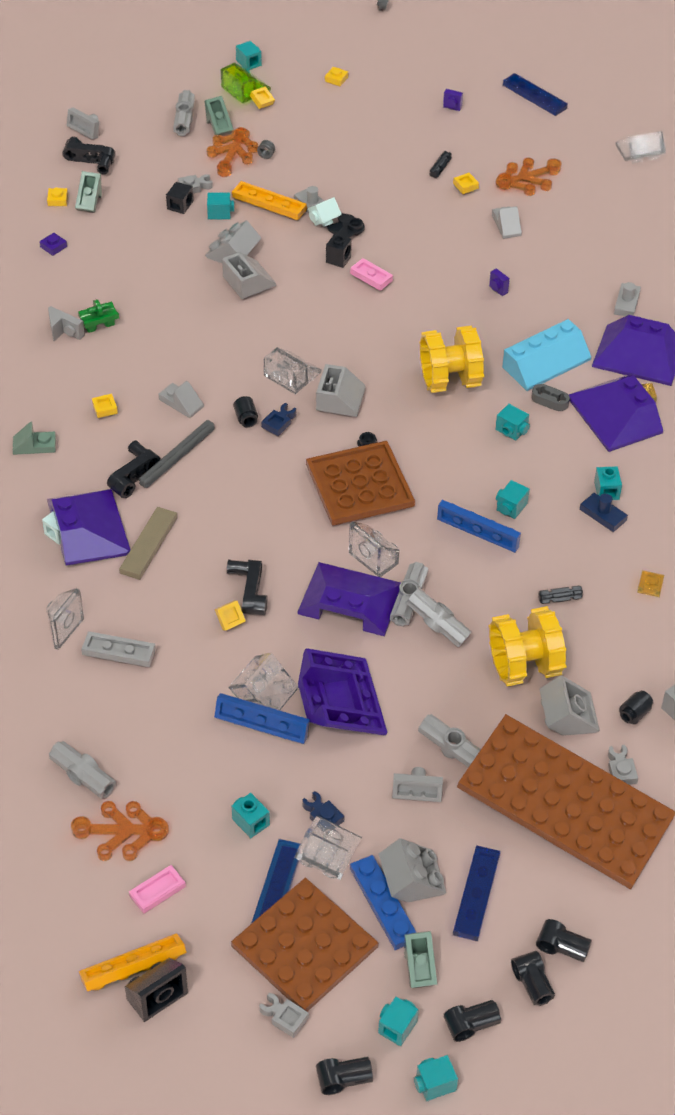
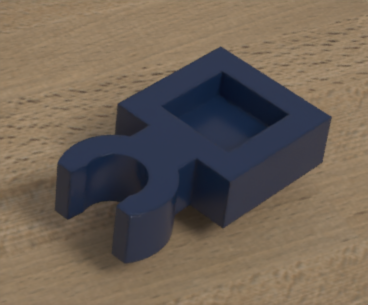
[261,403,296,436]
[302,791,345,835]

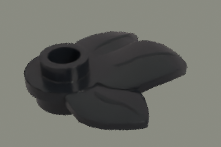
[327,213,365,238]

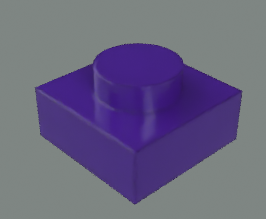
[443,89,463,111]
[39,233,67,256]
[489,268,510,296]

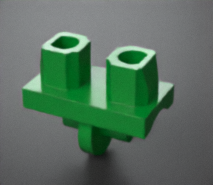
[78,299,119,333]

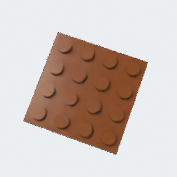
[306,440,415,526]
[231,877,379,1012]

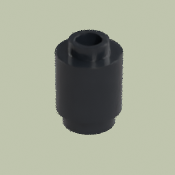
[233,396,258,428]
[619,690,653,724]

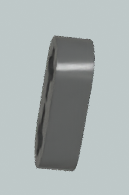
[531,384,570,411]

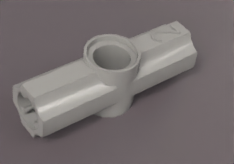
[173,90,195,136]
[390,562,428,627]
[406,588,472,648]
[418,714,481,767]
[49,741,116,799]

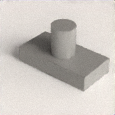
[66,107,100,140]
[294,186,324,213]
[614,282,641,316]
[392,767,443,802]

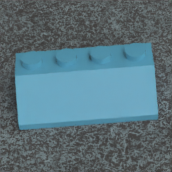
[502,319,591,391]

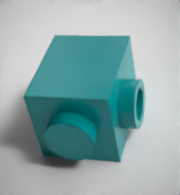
[236,40,262,71]
[207,192,234,220]
[495,404,530,441]
[594,466,622,500]
[496,480,530,519]
[231,793,270,839]
[378,996,419,1046]
[414,1055,458,1101]

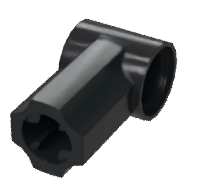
[536,919,592,962]
[511,950,555,1006]
[443,999,501,1042]
[316,1057,373,1095]

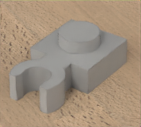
[178,174,213,193]
[608,745,638,785]
[259,993,309,1038]

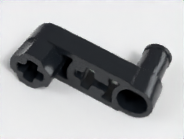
[62,137,116,174]
[107,440,160,498]
[227,559,268,615]

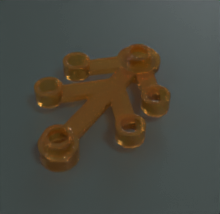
[207,127,258,177]
[495,157,562,196]
[71,801,169,861]

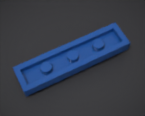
[437,500,521,553]
[214,693,310,744]
[350,855,416,950]

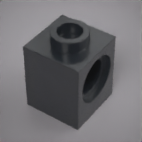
[166,182,194,214]
[326,234,352,268]

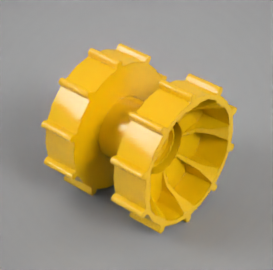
[419,325,484,393]
[488,606,567,687]

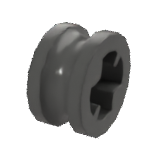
[257,140,276,159]

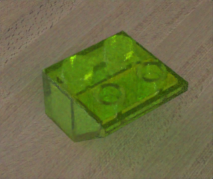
[221,62,271,103]

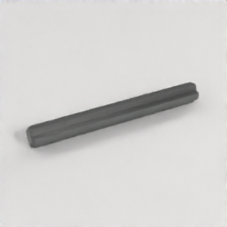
[139,420,215,488]

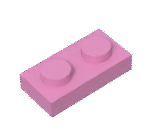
[350,258,393,291]

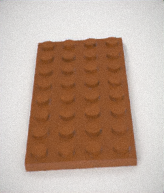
[457,714,675,890]

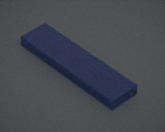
[503,73,568,116]
[251,839,303,924]
[453,845,501,942]

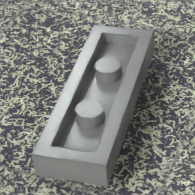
[81,631,156,667]

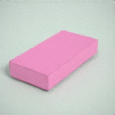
[129,865,186,914]

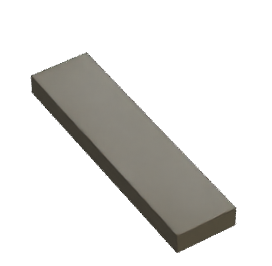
[119,507,177,580]

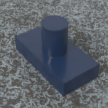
[579,493,628,532]

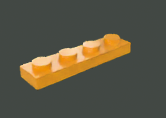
[232,181,307,220]
[79,933,187,992]

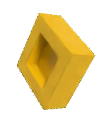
[325,67,348,87]
[249,86,275,109]
[453,172,479,194]
[47,188,68,206]
[92,394,118,418]
[214,600,246,631]

